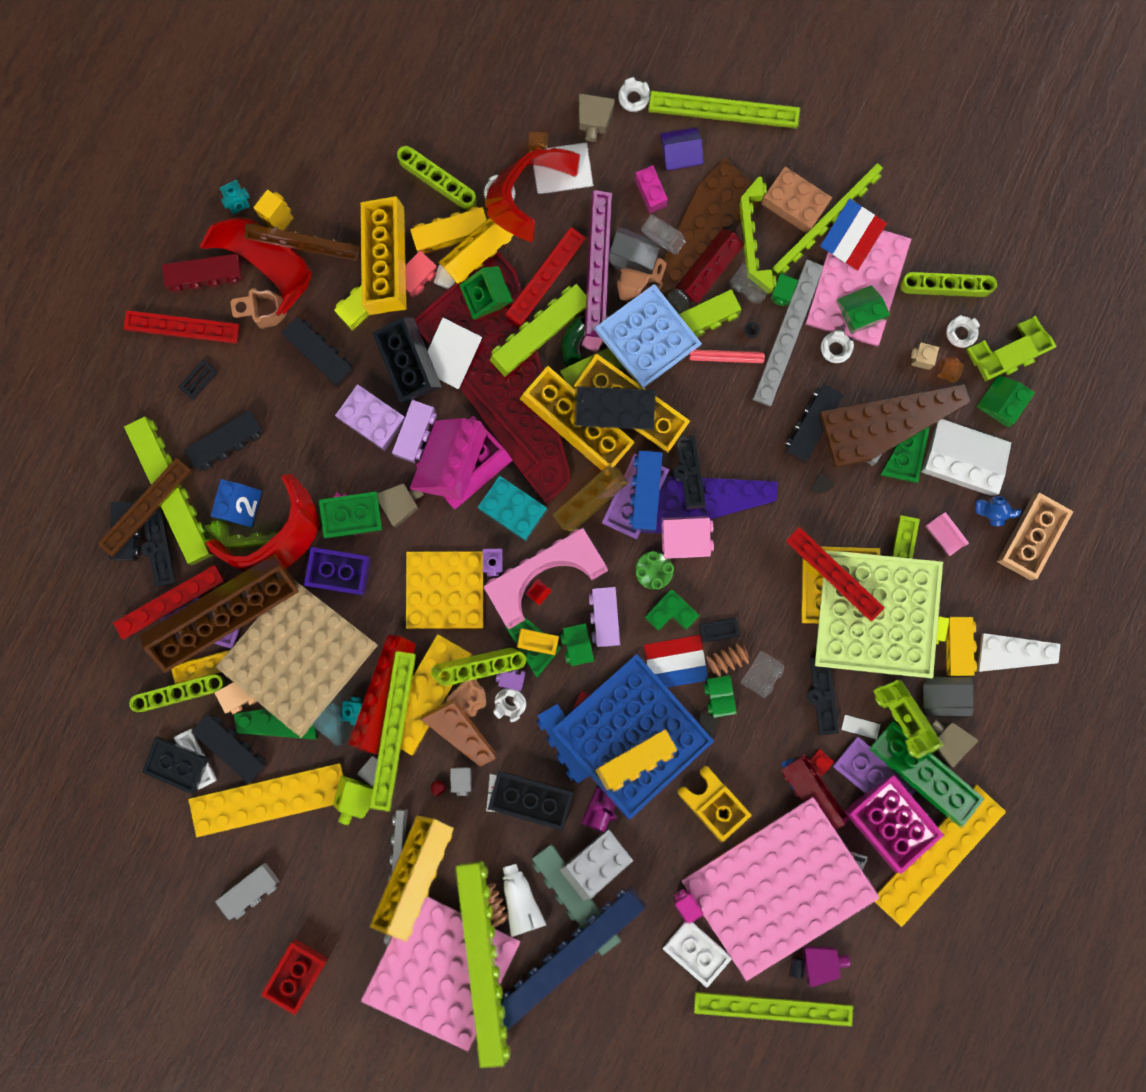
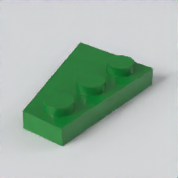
[880,427,930,483]
[505,617,562,677]

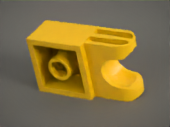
[677,766,752,842]

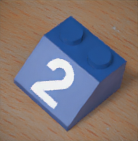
[211,479,263,528]

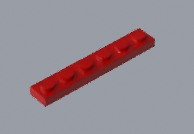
[505,227,586,327]
[124,310,240,344]
[785,527,885,622]
[113,565,225,640]

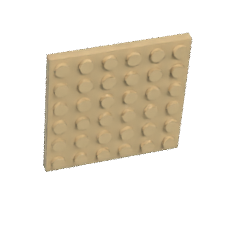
[216,581,378,737]

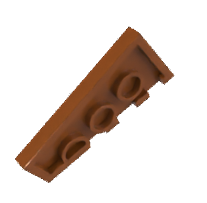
[421,699,497,766]

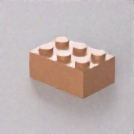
[762,167,832,234]

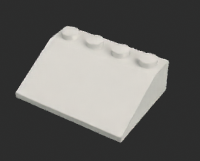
[921,419,1011,497]

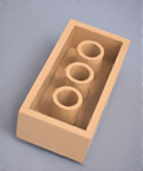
[997,493,1074,580]

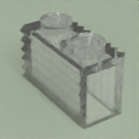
[641,215,685,255]

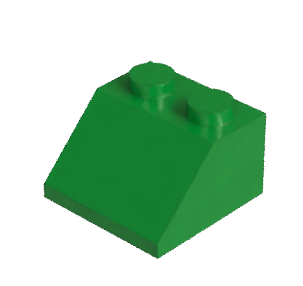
[459,266,513,320]
[836,285,890,335]
[976,375,1035,428]

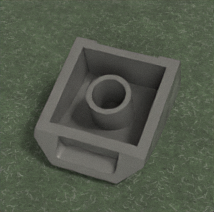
[608,227,659,274]
[923,677,974,716]

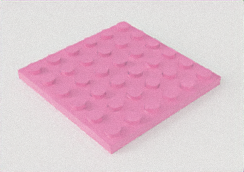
[361,896,520,1051]

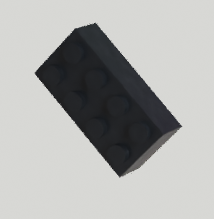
[372,316,442,403]
[574,386,656,430]
[487,770,574,831]

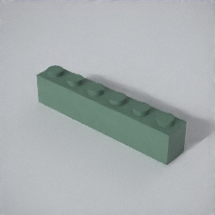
[531,843,621,955]

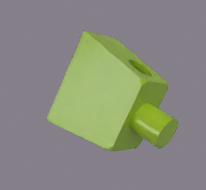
[334,775,374,825]

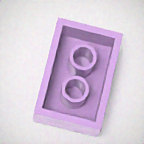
[335,384,405,451]

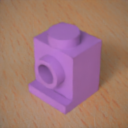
[483,549,503,577]
[496,670,526,691]

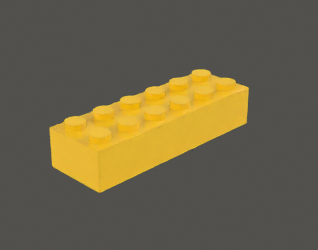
[361,196,406,315]
[572,354,690,452]
[520,366,635,474]
[401,635,473,755]
[370,816,454,942]

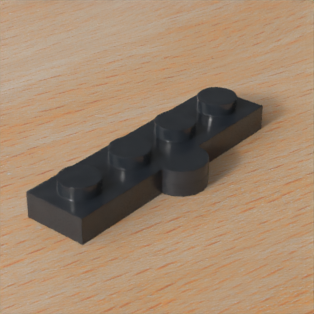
[673,435,706,510]
[141,508,176,587]
[806,658,839,736]

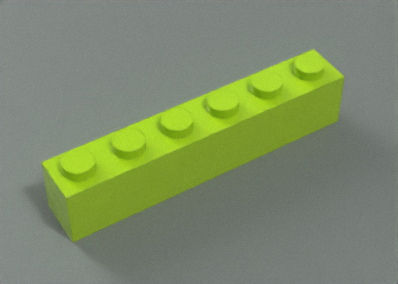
[490,284,586,377]

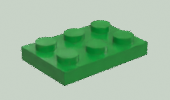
[319,492,382,539]

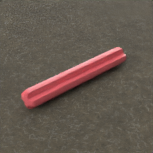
[689,350,765,363]

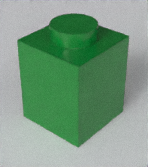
[770,274,798,306]

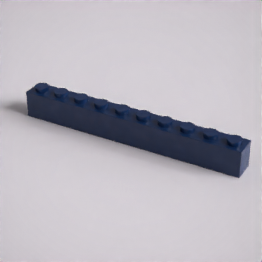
[500,886,646,1030]

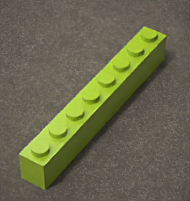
[124,417,213,565]

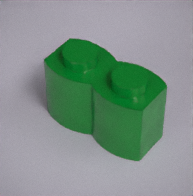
[703,675,737,718]

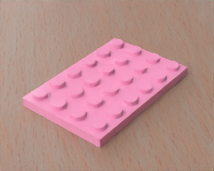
[806,230,911,347]

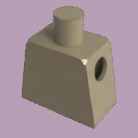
[579,94,615,142]
[378,484,424,528]
[930,720,978,767]

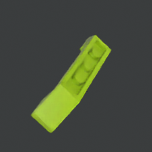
[739,177,776,293]

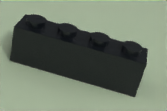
[281,317,354,388]
[785,384,844,464]
[184,410,265,472]
[192,714,268,784]

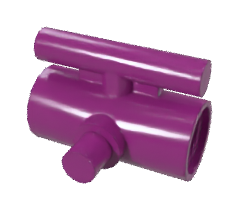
[581,787,617,833]

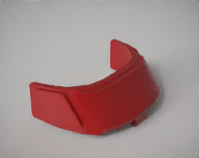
[485,148,580,242]
[200,218,312,316]
[206,474,320,572]

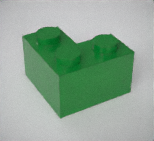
[644,589,700,631]
[560,624,594,667]

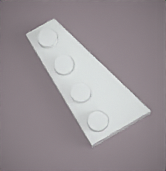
[977,633,1060,672]

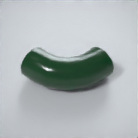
[561,315,585,367]

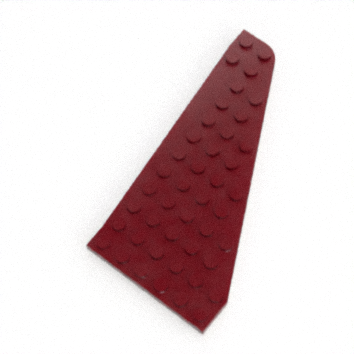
[415,250,570,504]

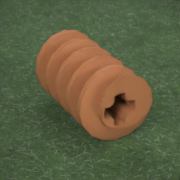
[706,641,749,677]
[487,883,509,927]

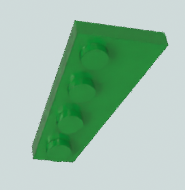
[234,709,317,740]

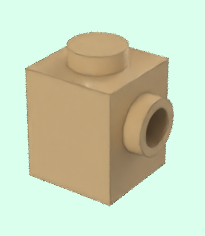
[911,342,939,370]

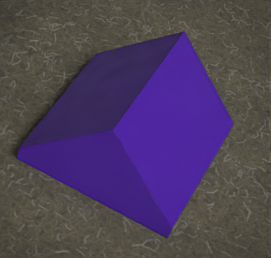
[660,128,703,171]

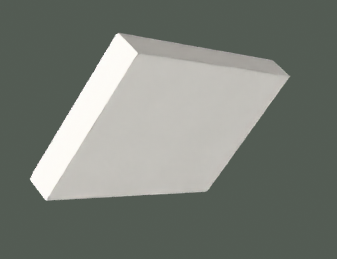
[662,921,732,988]

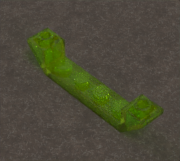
[205,513,322,548]

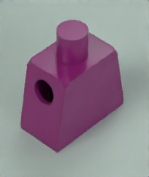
[802,945,850,987]

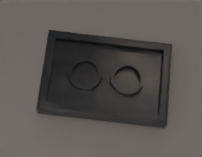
[142,736,209,795]

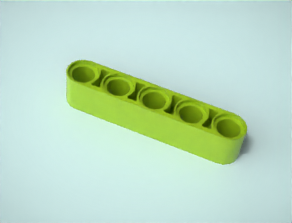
[397,146,477,210]
[900,272,997,297]
[431,648,526,686]
[129,675,226,712]

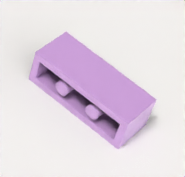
[392,400,437,463]
[589,587,620,647]

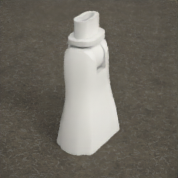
[503,864,546,937]

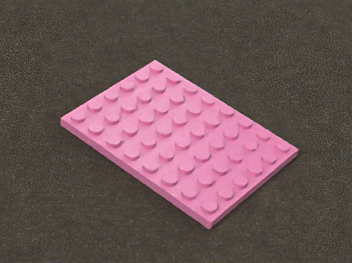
[682,797,879,981]

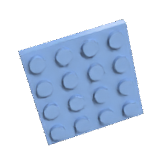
[594,284,702,388]

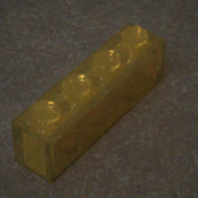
[553,465,629,532]

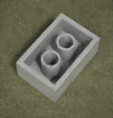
[559,830,633,901]

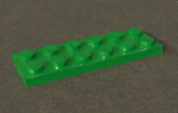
[869,721,984,828]

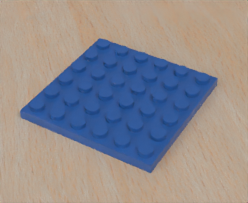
[551,654,714,820]

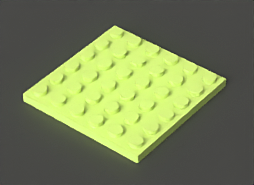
[815,550,943,678]

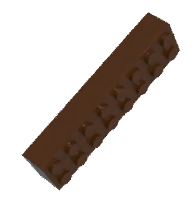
[140,554,299,673]

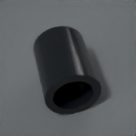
[789,957,805,978]

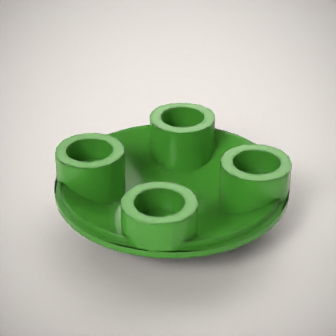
[635,551,674,590]

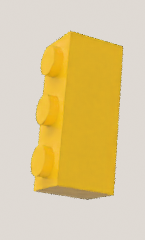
[253,189,293,231]
[946,617,977,676]

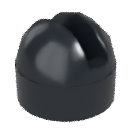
[744,322,760,338]

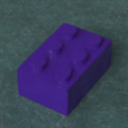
[304,547,371,596]

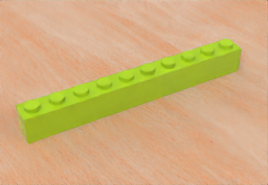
[560,289,742,389]
[456,861,510,1068]

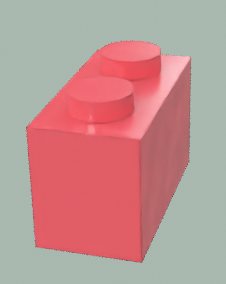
[405,251,438,297]

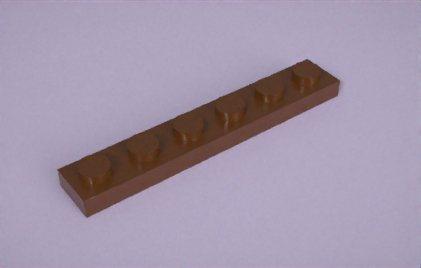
[244,223,360,261]
[97,458,192,557]

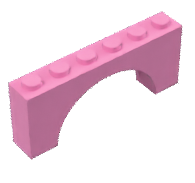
[483,528,608,629]

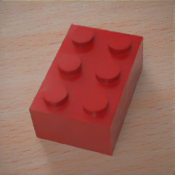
[261,939,329,1015]

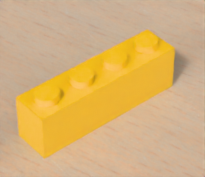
[410,207,487,254]
[439,218,513,284]
[595,730,677,791]

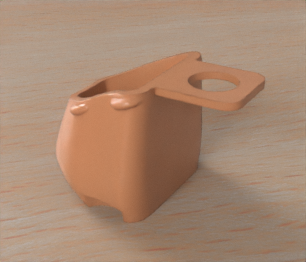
[617,258,667,304]
[231,289,287,329]
[446,679,486,717]

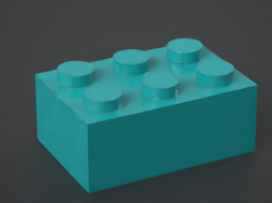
[478,476,548,541]

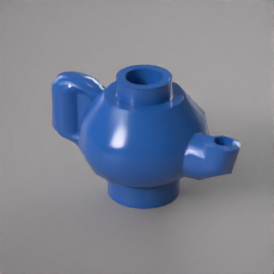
[975,496,1022,526]

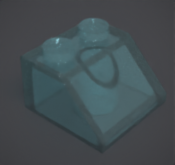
[312,702,347,747]

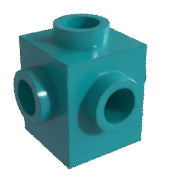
[220,180,250,215]
[342,697,364,725]

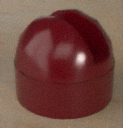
[430,781,448,798]

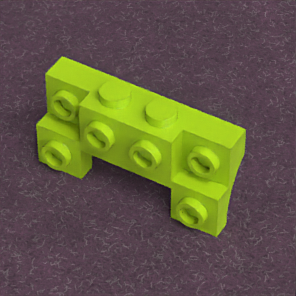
[966,316,1056,382]
[873,680,944,758]

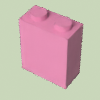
[661,516,714,559]

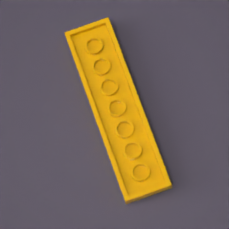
[188,763,344,837]
[874,784,1006,927]

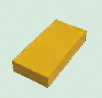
[517,629,559,655]

